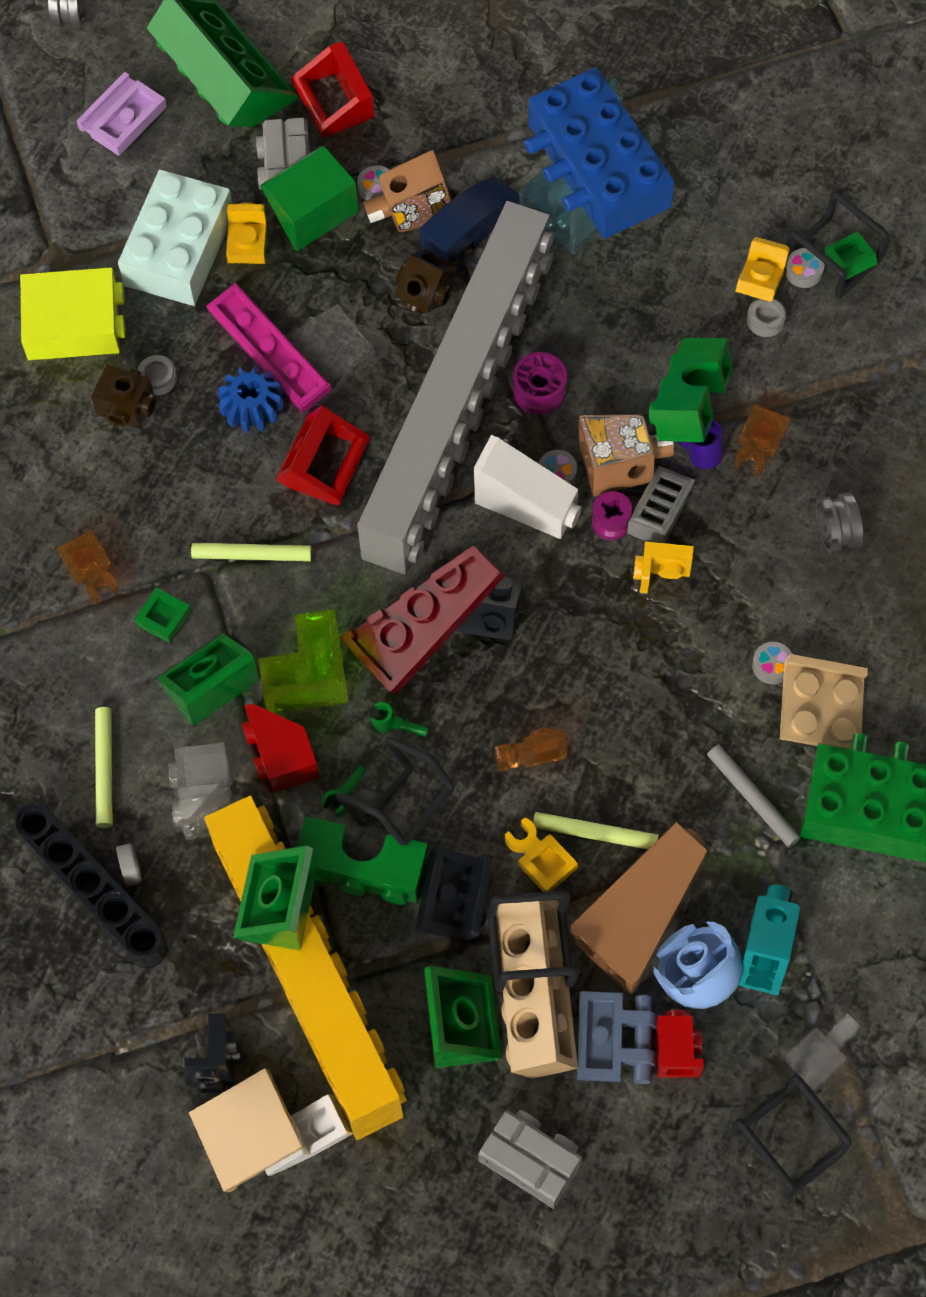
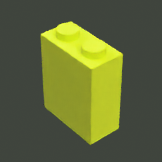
[20,268,126,360]

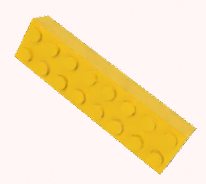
[204,795,407,1141]

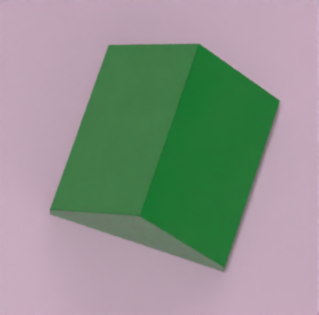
[260,146,359,251]
[156,633,259,727]
[233,845,318,950]
[424,966,502,1068]

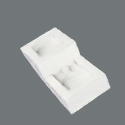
[265,1094,353,1176]

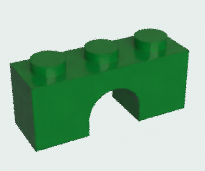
[649,338,734,442]
[296,816,429,905]

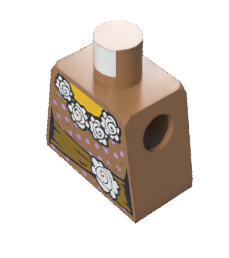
[363,150,451,232]
[578,415,674,497]

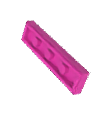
[206,282,332,414]

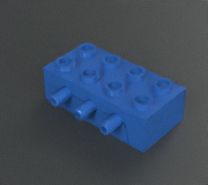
[524,67,674,239]

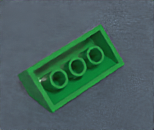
[147,0,299,127]

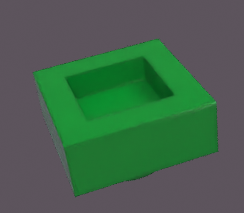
[824,231,878,280]
[134,587,192,644]

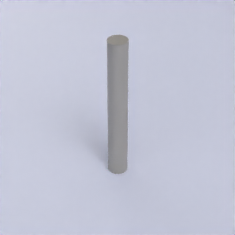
[707,744,801,848]

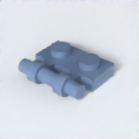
[577,991,656,1084]

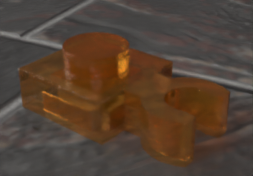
[734,404,791,477]
[56,530,119,604]
[495,728,568,772]

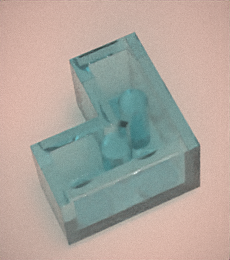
[519,163,599,255]

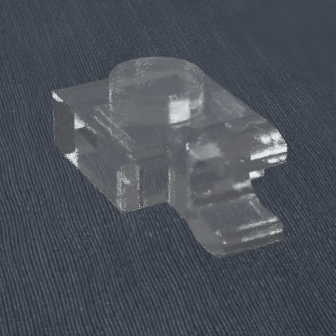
[784,1014,860,1091]

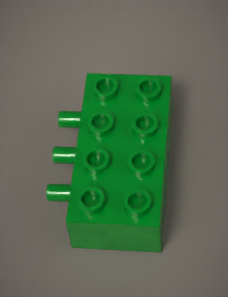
[800,733,926,863]

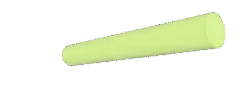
[191,543,312,561]
[95,707,113,828]
[533,812,659,850]

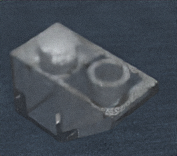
[169,742,232,840]

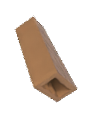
[569,822,708,996]

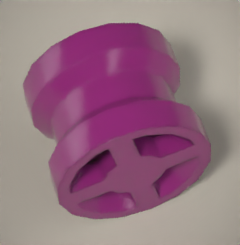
[592,491,632,540]

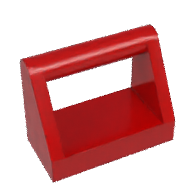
[291,41,375,137]
[275,406,371,505]

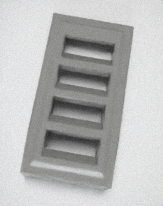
[627,466,695,543]

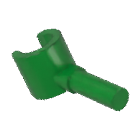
[370,702,429,737]
[322,766,366,817]

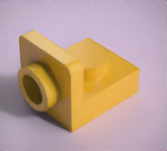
[226,202,268,264]
[735,237,790,302]
[633,541,694,594]

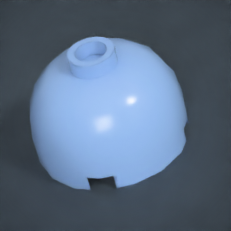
[654,922,742,1009]

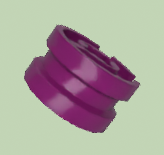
[513,352,567,415]

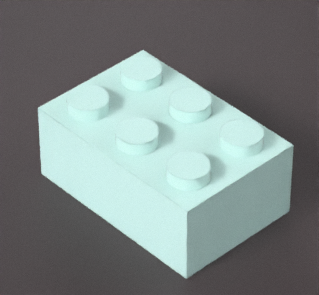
[118,169,233,306]

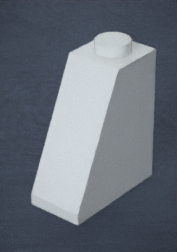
[474,435,582,539]

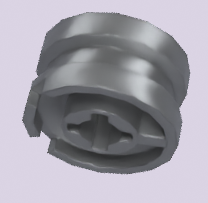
[48,0,86,27]
[816,492,863,553]

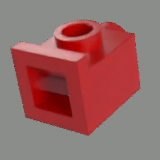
[655,1009,704,1078]

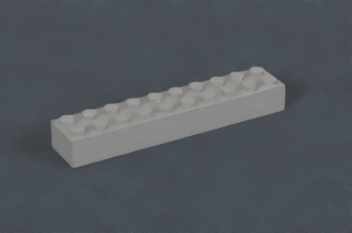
[357,201,554,575]

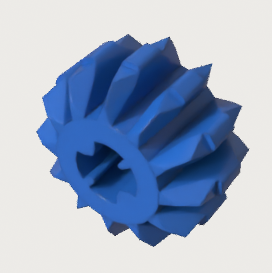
[218,365,284,433]

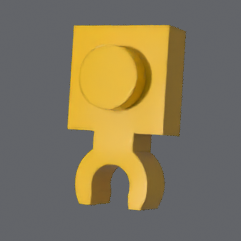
[505,818,578,892]

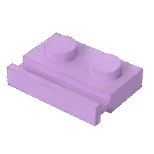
[77,72,167,156]

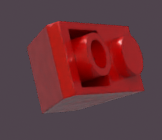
[241,703,320,793]

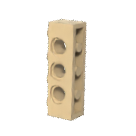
[496,900,578,1079]

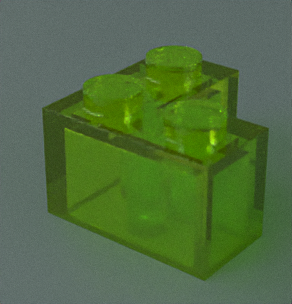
[258,609,348,713]

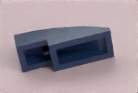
[419,176,522,262]

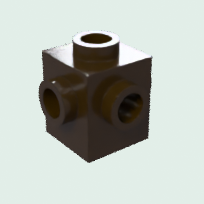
[394,249,457,313]
[91,364,157,429]

